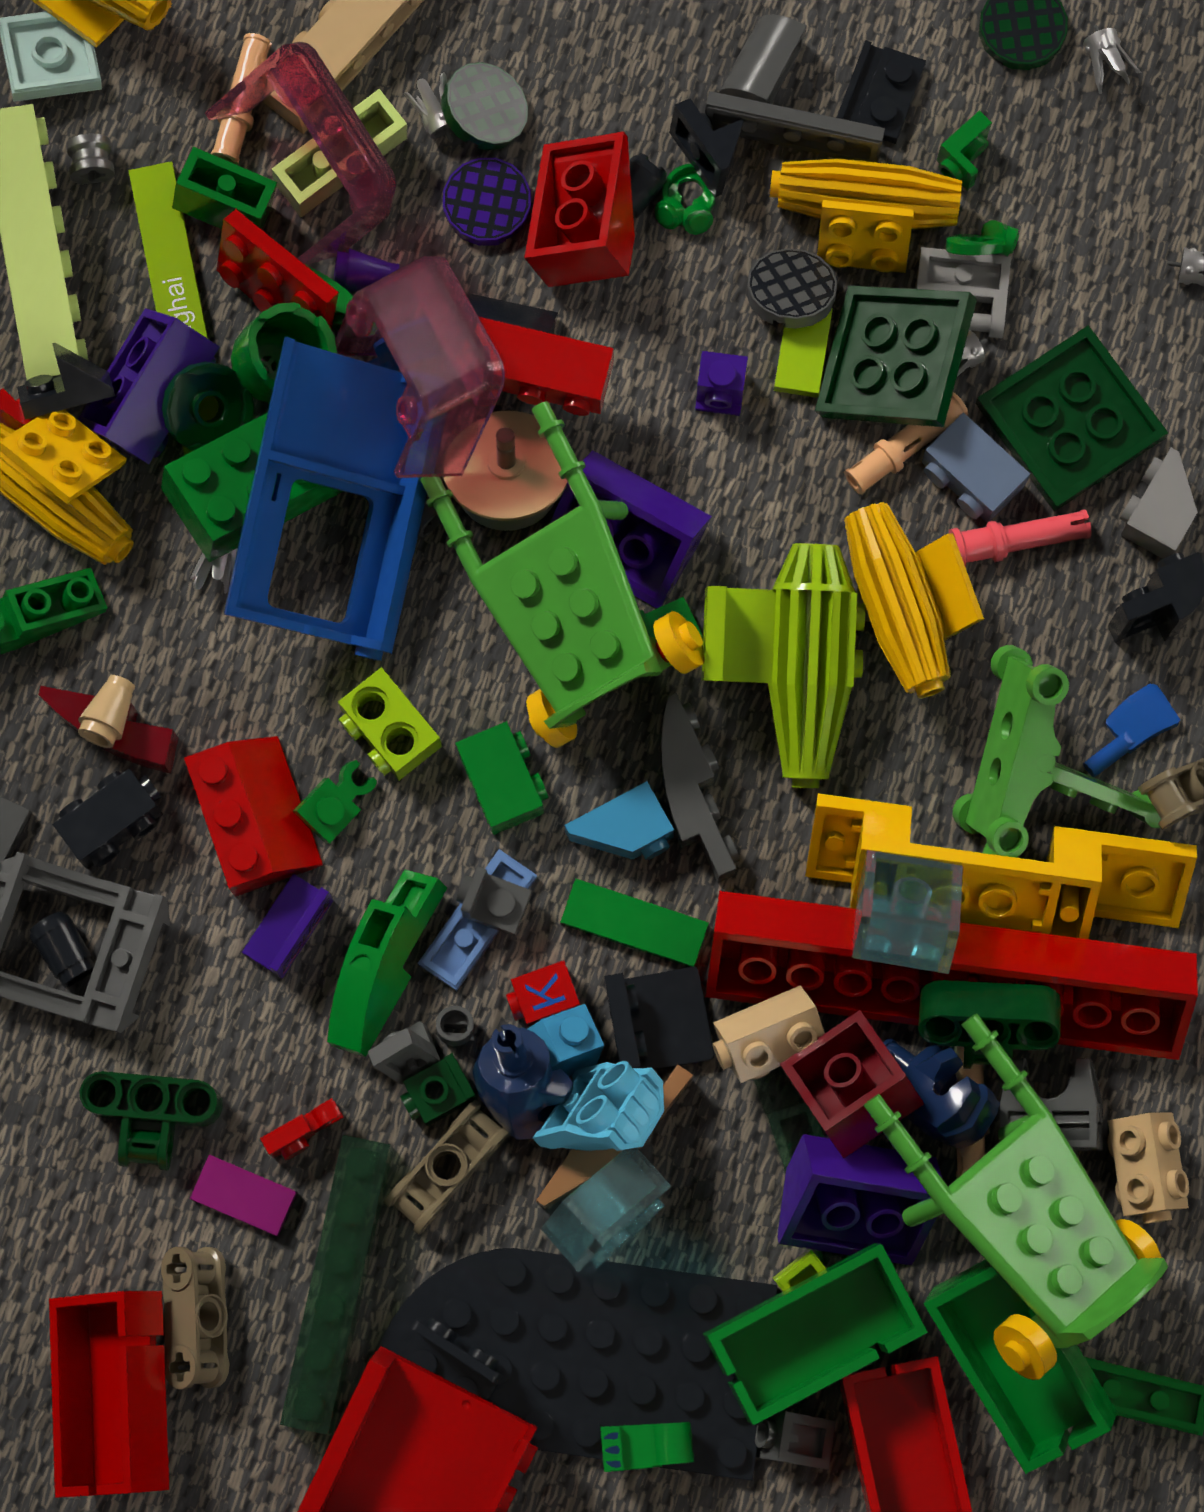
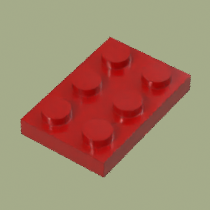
[216,209,339,329]

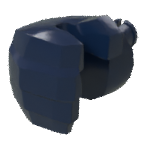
[472,1024,573,1139]
[883,1038,1000,1149]

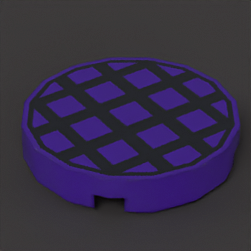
[443,158,531,246]

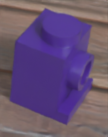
[695,351,748,416]

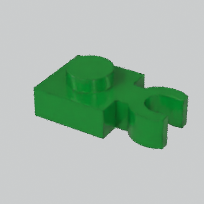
[293,760,377,844]

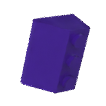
[78,308,220,464]
[550,450,712,608]
[777,1134,942,1266]

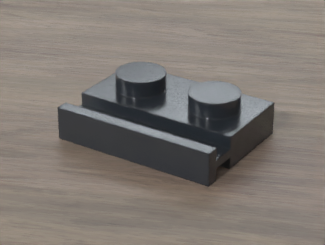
[836,40,926,144]

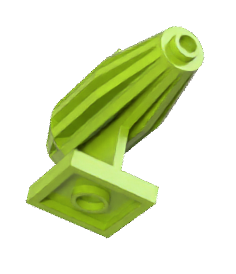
[701,543,865,788]

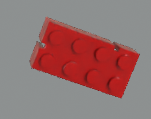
[49,1291,170,1498]
[839,1356,972,1512]

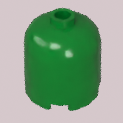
[230,302,337,404]

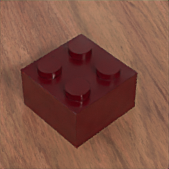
[780,1010,924,1159]

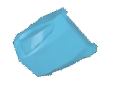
[533,1061,664,1151]

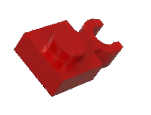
[260,1098,344,1160]

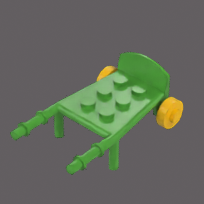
[420,401,704,748]
[863,1013,1168,1380]

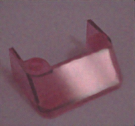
[205,42,396,265]
[335,256,505,478]

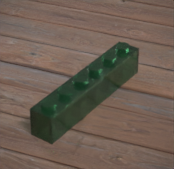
[280,1135,394,1435]

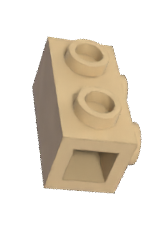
[712,985,825,1083]
[1108,1113,1189,1224]

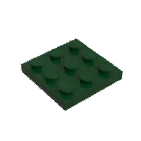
[815,286,977,427]
[975,325,1168,512]

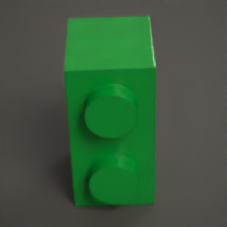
[172,147,277,229]
[455,721,549,835]

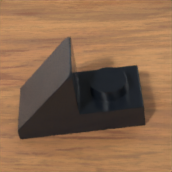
[669,98,744,198]
[17,343,115,420]

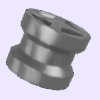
[66,133,115,185]

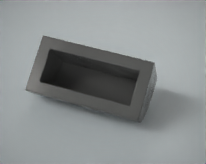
[719,14,807,104]

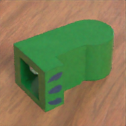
[600,1422,694,1472]

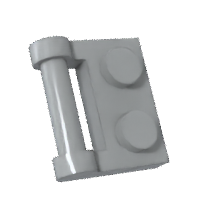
[916,247,1011,339]

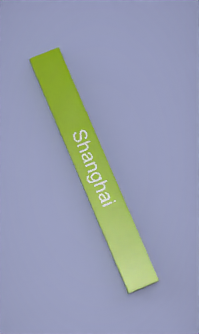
[128,161,219,455]

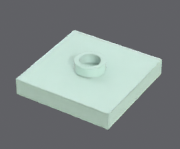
[0,11,102,102]

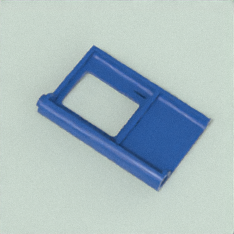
[224,337,451,661]

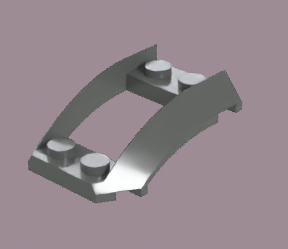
[0,852,171,1033]

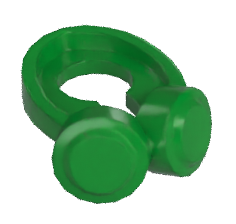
[655,164,716,235]
[946,220,1019,257]

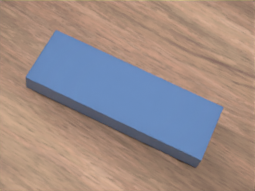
[418,849,537,992]

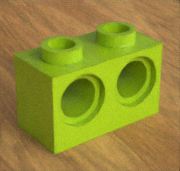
[338,667,442,781]

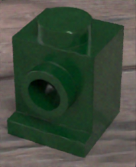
[400,1053,477,1126]

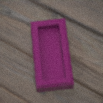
[190,1155,298,1237]

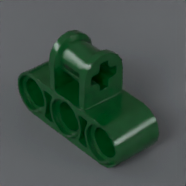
[918,980,1061,1069]
[79,1071,223,1171]

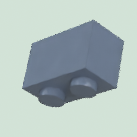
[922,412,1030,522]

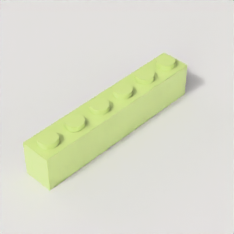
[0,104,89,381]

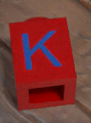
[506,960,580,1028]

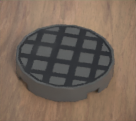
[746,248,837,329]

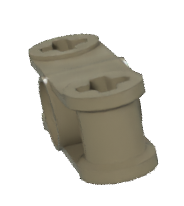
[1138,758,1204,830]
[383,1099,510,1235]
[161,1247,230,1390]

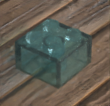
[852,850,963,974]
[541,1148,671,1273]

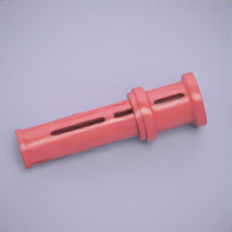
[948,509,1091,566]

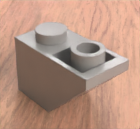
[1119,447,1198,559]

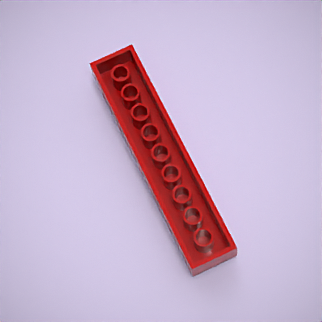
[705,891,1198,1060]

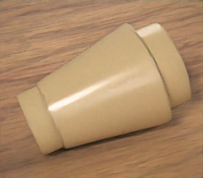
[78,675,135,748]

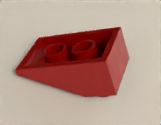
[524,131,635,287]

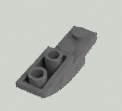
[661,693,740,883]

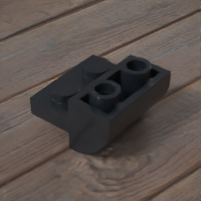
[1108,552,1204,643]

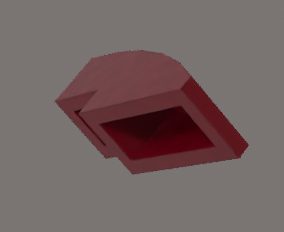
[38,686,179,774]

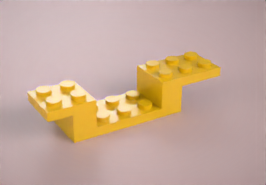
[805,793,1197,939]

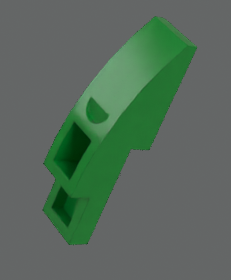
[0,567,108,655]
[327,869,447,1057]

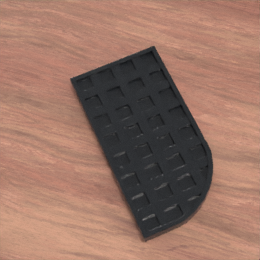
[380,1248,777,1481]

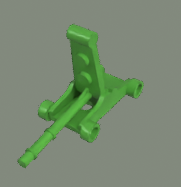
[952,645,1161,857]

